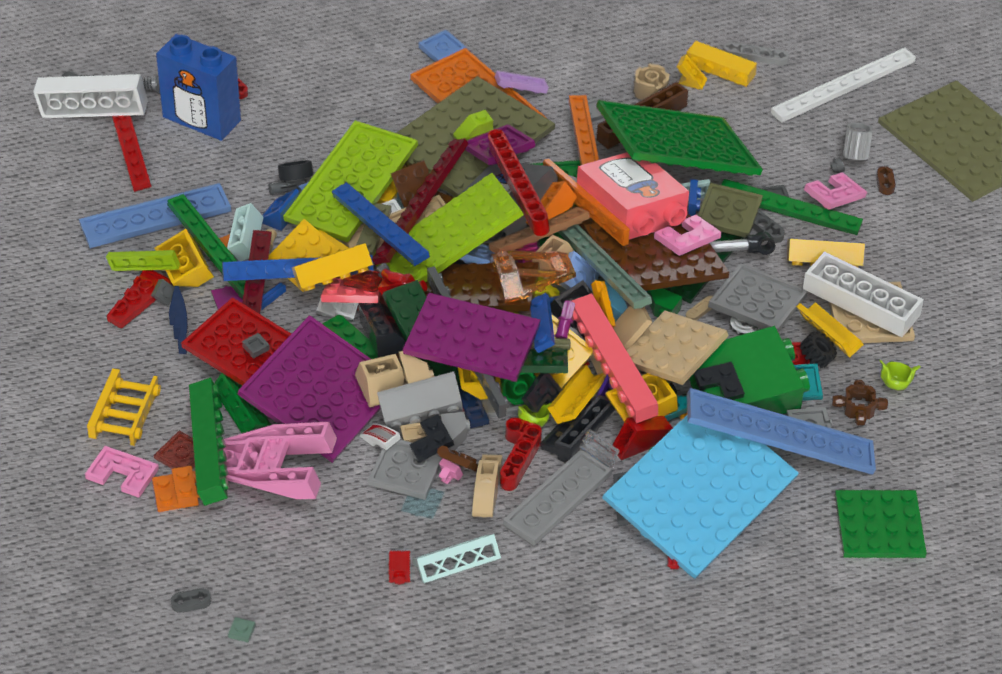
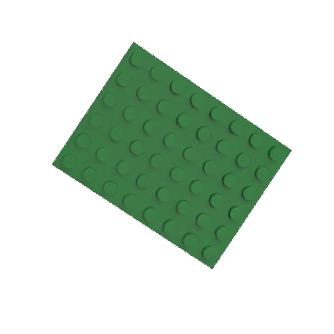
[596,100,763,176]

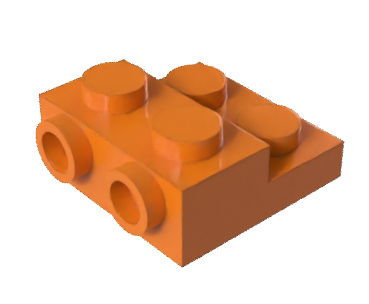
[152,465,200,512]

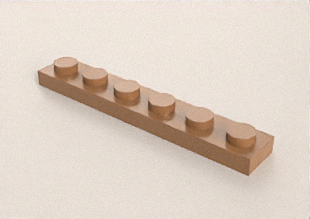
[489,207,590,256]

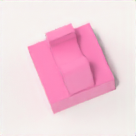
[439,458,463,485]

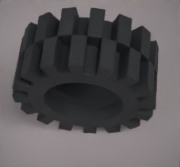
[800,331,837,368]

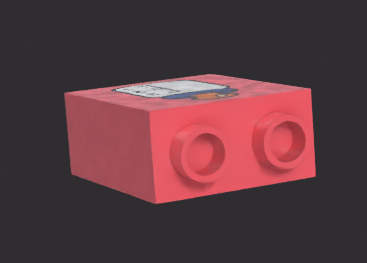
[577,152,689,240]

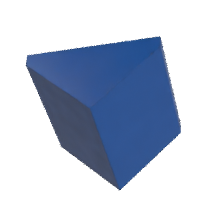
[262,188,299,231]

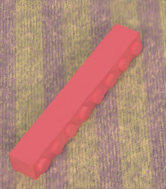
[572,293,658,424]

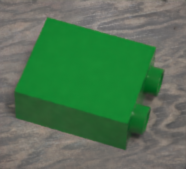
[688,326,810,414]

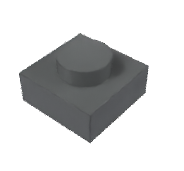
[151,279,174,305]
[242,333,270,358]

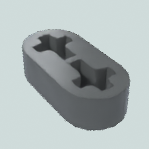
[171,588,211,613]

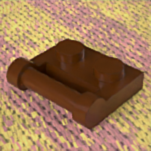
[437,446,478,472]

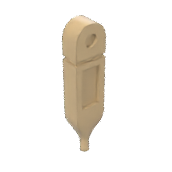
[686,296,713,321]

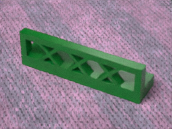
[214,373,271,434]

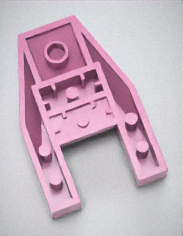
[223,422,337,499]

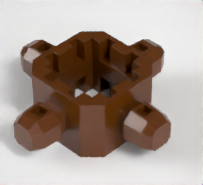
[832,380,888,426]

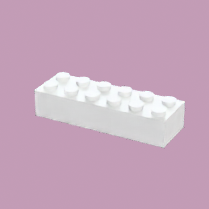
[33,74,148,118]
[803,252,924,337]

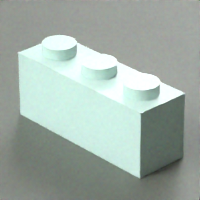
[227,203,264,261]

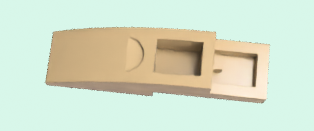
[472,455,503,518]

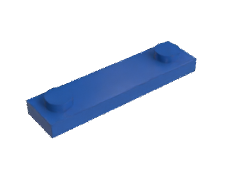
[530,293,555,353]

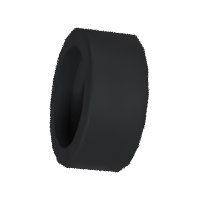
[278,160,314,181]

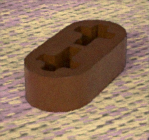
[876,166,895,195]

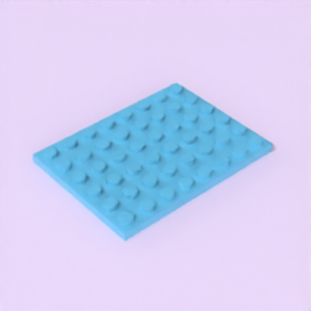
[602,415,799,579]

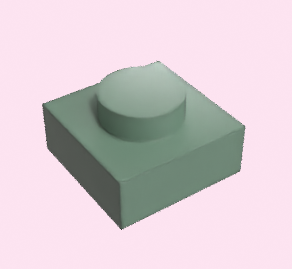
[228,617,256,643]

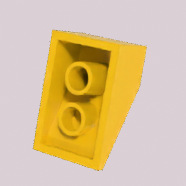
[606,373,678,422]

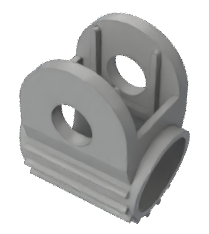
[843,122,873,160]

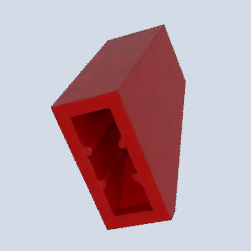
[611,416,673,460]

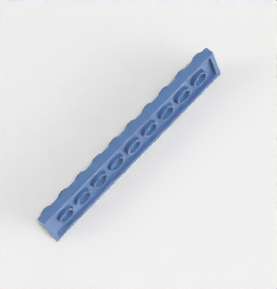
[687,388,876,475]

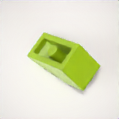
[453,110,493,140]

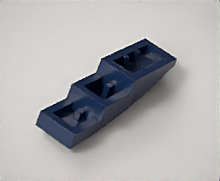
[169,286,189,354]

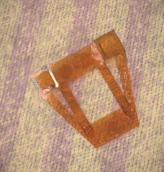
[490,250,576,303]

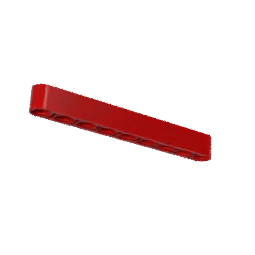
[488,129,550,236]

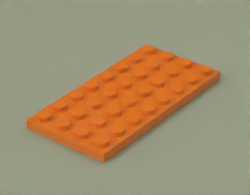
[410,48,548,119]

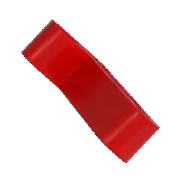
[500,418,542,491]

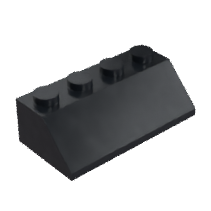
[358,301,406,357]

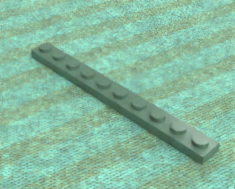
[558,225,652,309]

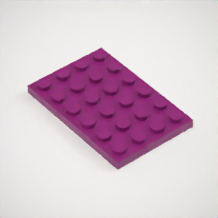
[403,293,540,382]

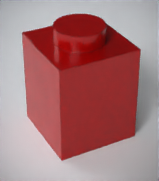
[389,551,410,584]

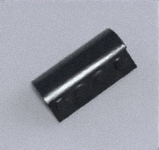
[540,395,615,462]

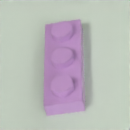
[495,71,549,93]

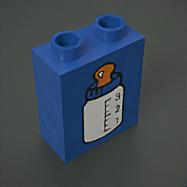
[156,34,241,141]

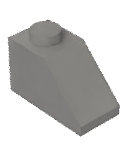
[441,412,470,451]

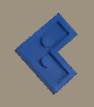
[688,179,701,216]

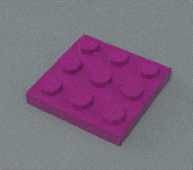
[465,124,536,165]

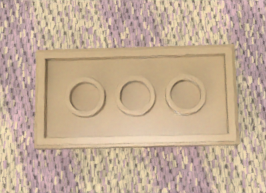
[590,306,652,374]

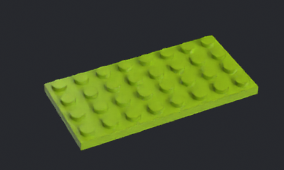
[283,120,418,242]
[374,173,524,282]

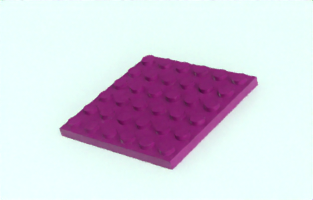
[238,315,380,463]

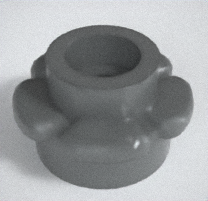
[830,158,845,174]

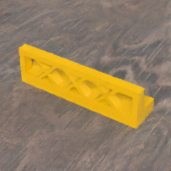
[796,302,864,358]
[548,365,606,424]

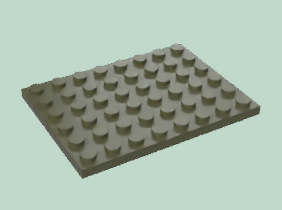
[396,76,555,197]
[878,80,1002,202]

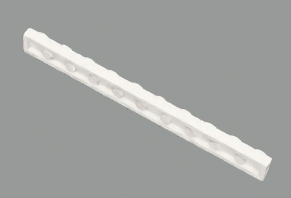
[771,48,916,123]

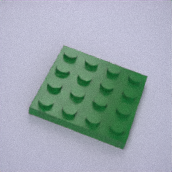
[835,490,927,558]

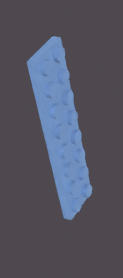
[79,183,231,248]

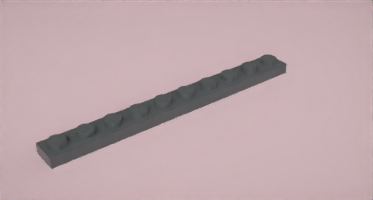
[427,266,509,418]

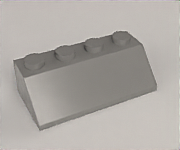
[377,372,463,431]

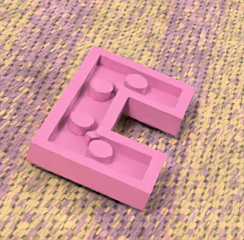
[804,172,867,210]
[654,215,721,256]
[85,446,159,498]

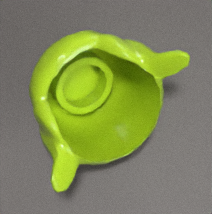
[879,360,921,390]
[517,403,551,428]

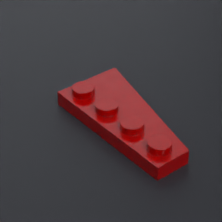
[107,270,173,329]

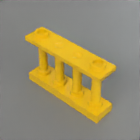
[87,368,161,446]

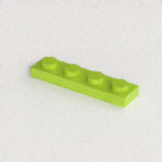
[106,250,181,271]

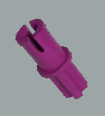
[555,300,575,339]

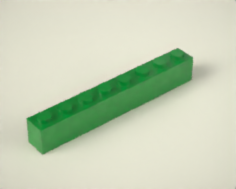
[189,377,230,506]

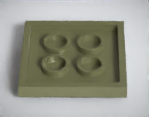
[698,183,763,238]

